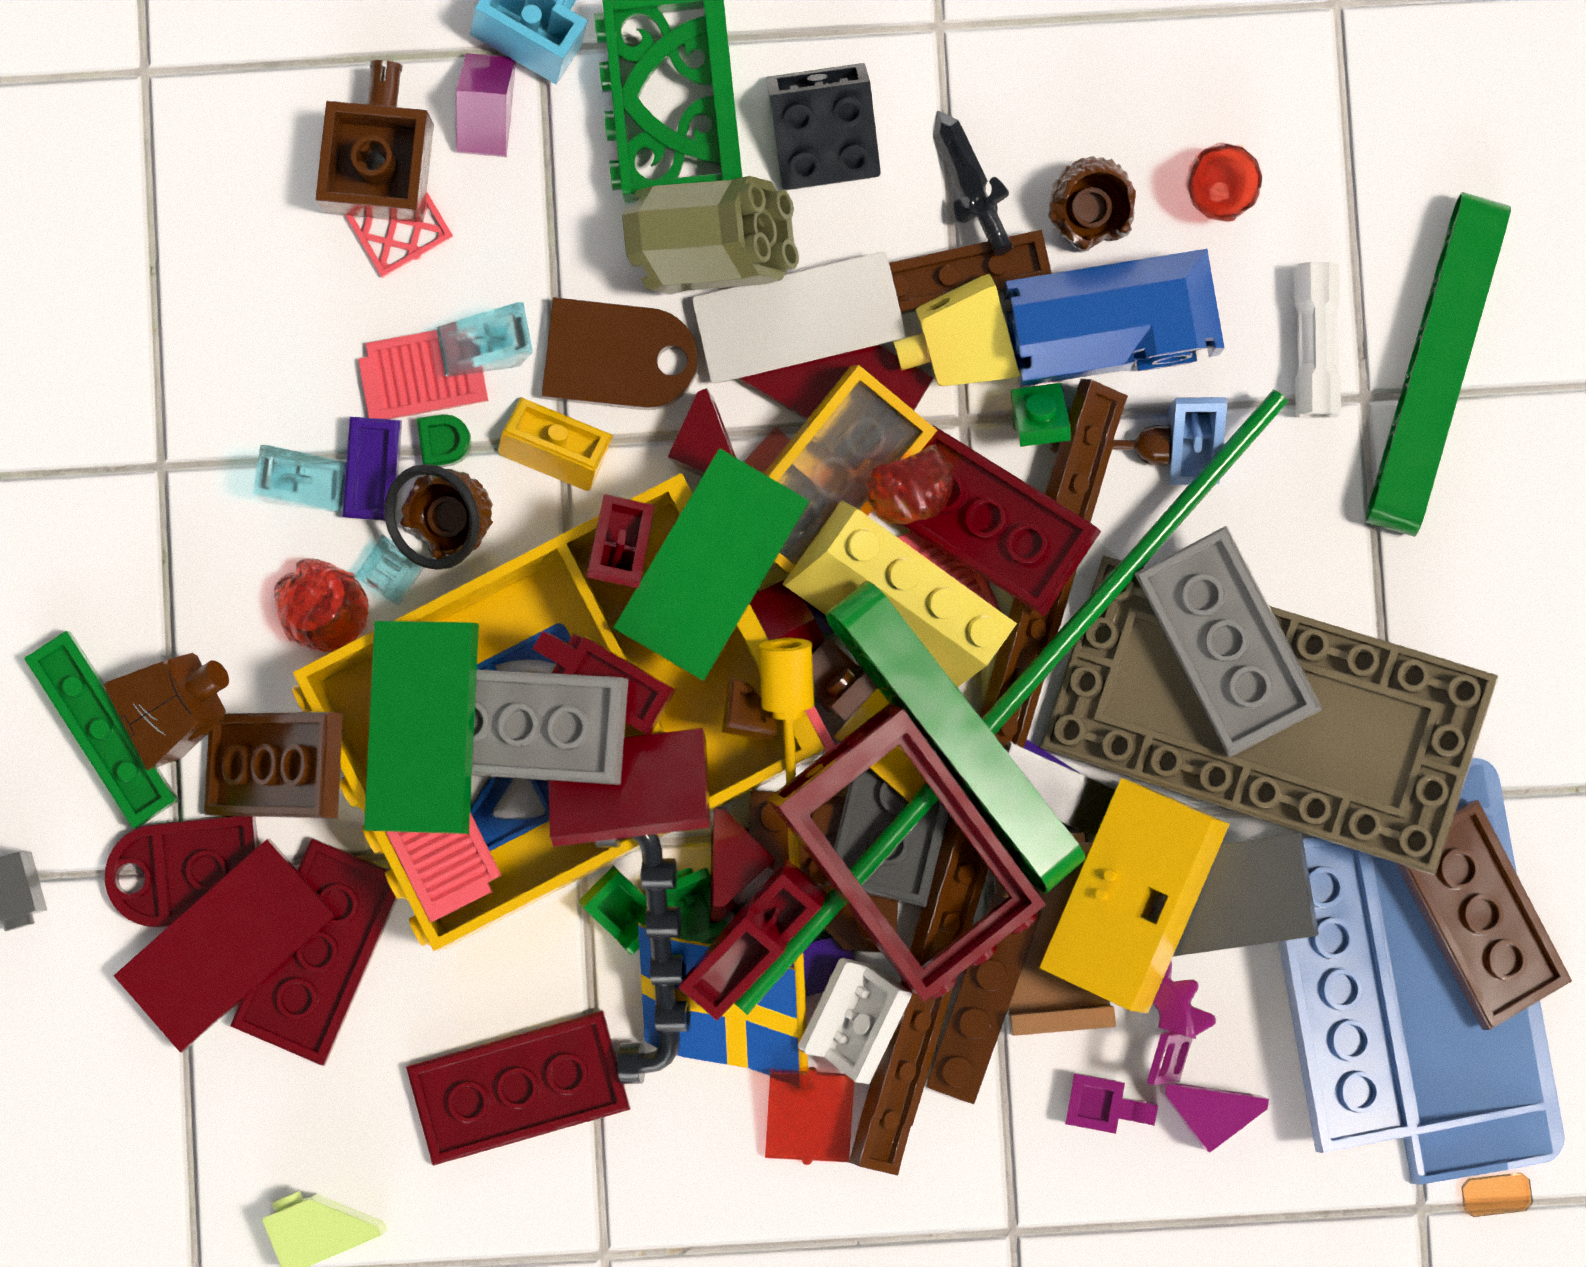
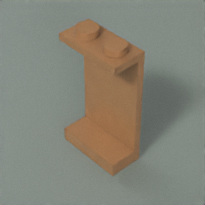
[995,832,1116,1036]

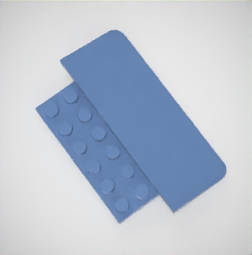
[1278,758,1565,1185]

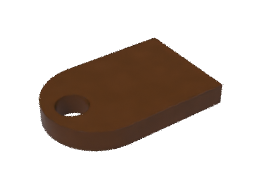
[541,297,698,410]

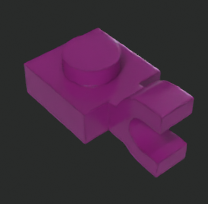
[1065,1072,1158,1134]

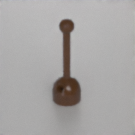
[1048,425,1170,466]

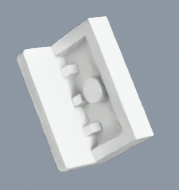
[798,958,913,1084]

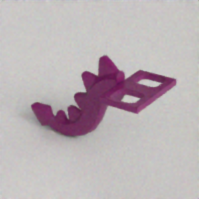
[1146,892,1216,1085]

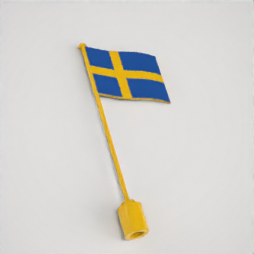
[638,638,814,1095]

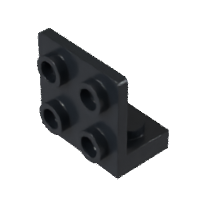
[766,63,881,190]

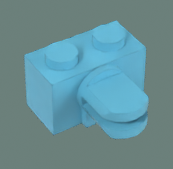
[470,0,588,85]

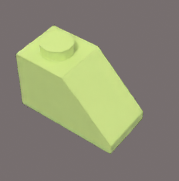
[262,1191,388,1267]

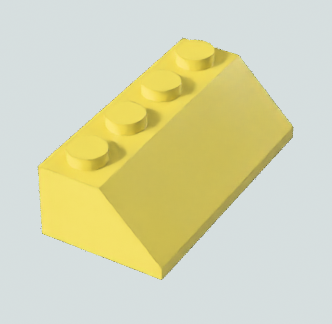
[783,500,1017,688]

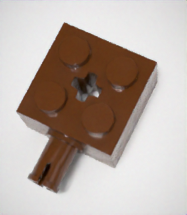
[315,60,434,222]

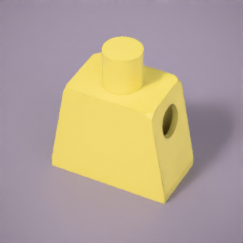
[893,274,1020,386]

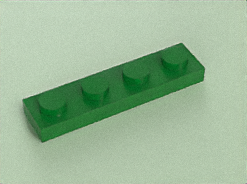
[24,630,179,829]

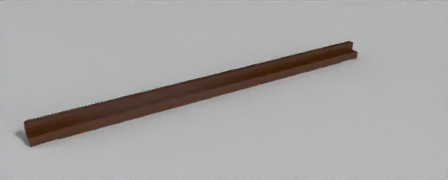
[849,379,1128,1176]

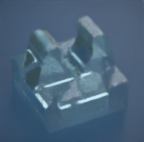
[355,535,424,606]

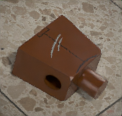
[104,652,229,770]

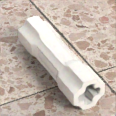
[1294,262,1341,419]

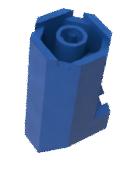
[1003,248,1225,387]

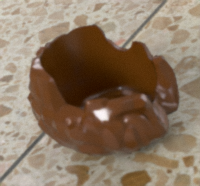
[1048,156,1136,252]
[400,468,493,559]

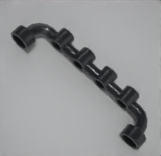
[595,834,691,1084]

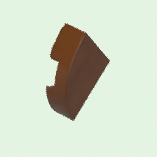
[722,678,777,741]

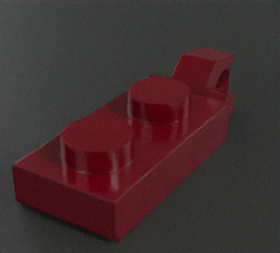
[532,631,676,735]

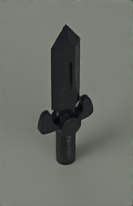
[933,110,1013,256]

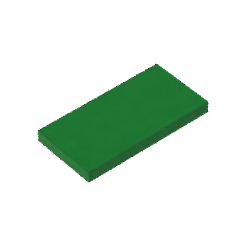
[613,448,810,682]
[364,621,479,834]

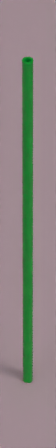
[734,389,1288,1015]

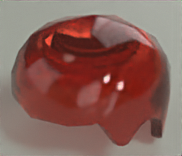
[1185,142,1263,222]

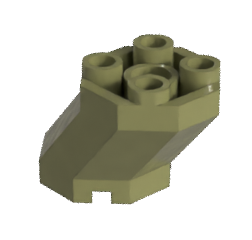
[622,175,799,294]

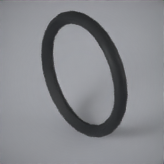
[384,464,480,570]

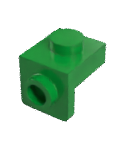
[1011,383,1071,447]
[578,865,647,955]
[666,868,728,944]

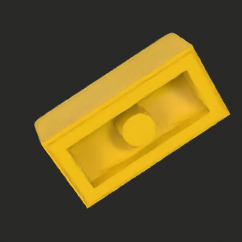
[498,397,613,491]

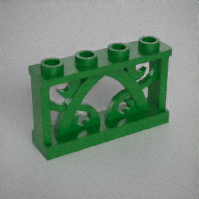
[594,0,742,203]

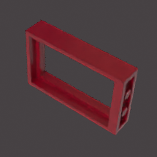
[767,703,1046,1002]

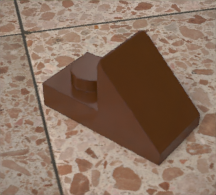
[812,639,878,721]

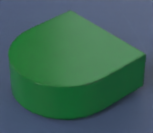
[416,414,472,467]

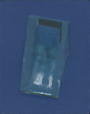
[436,302,533,377]
[253,444,346,512]

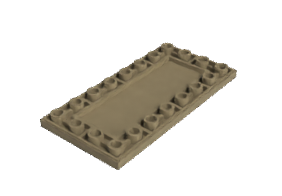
[1040,555,1499,875]

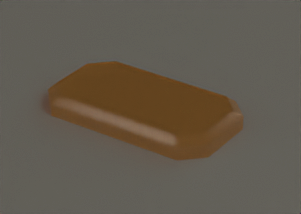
[1461,1172,1533,1217]

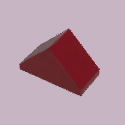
[668,388,737,477]
[586,494,655,589]
[750,578,825,654]
[710,809,775,923]

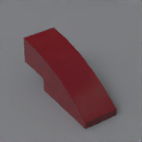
[678,859,826,1021]

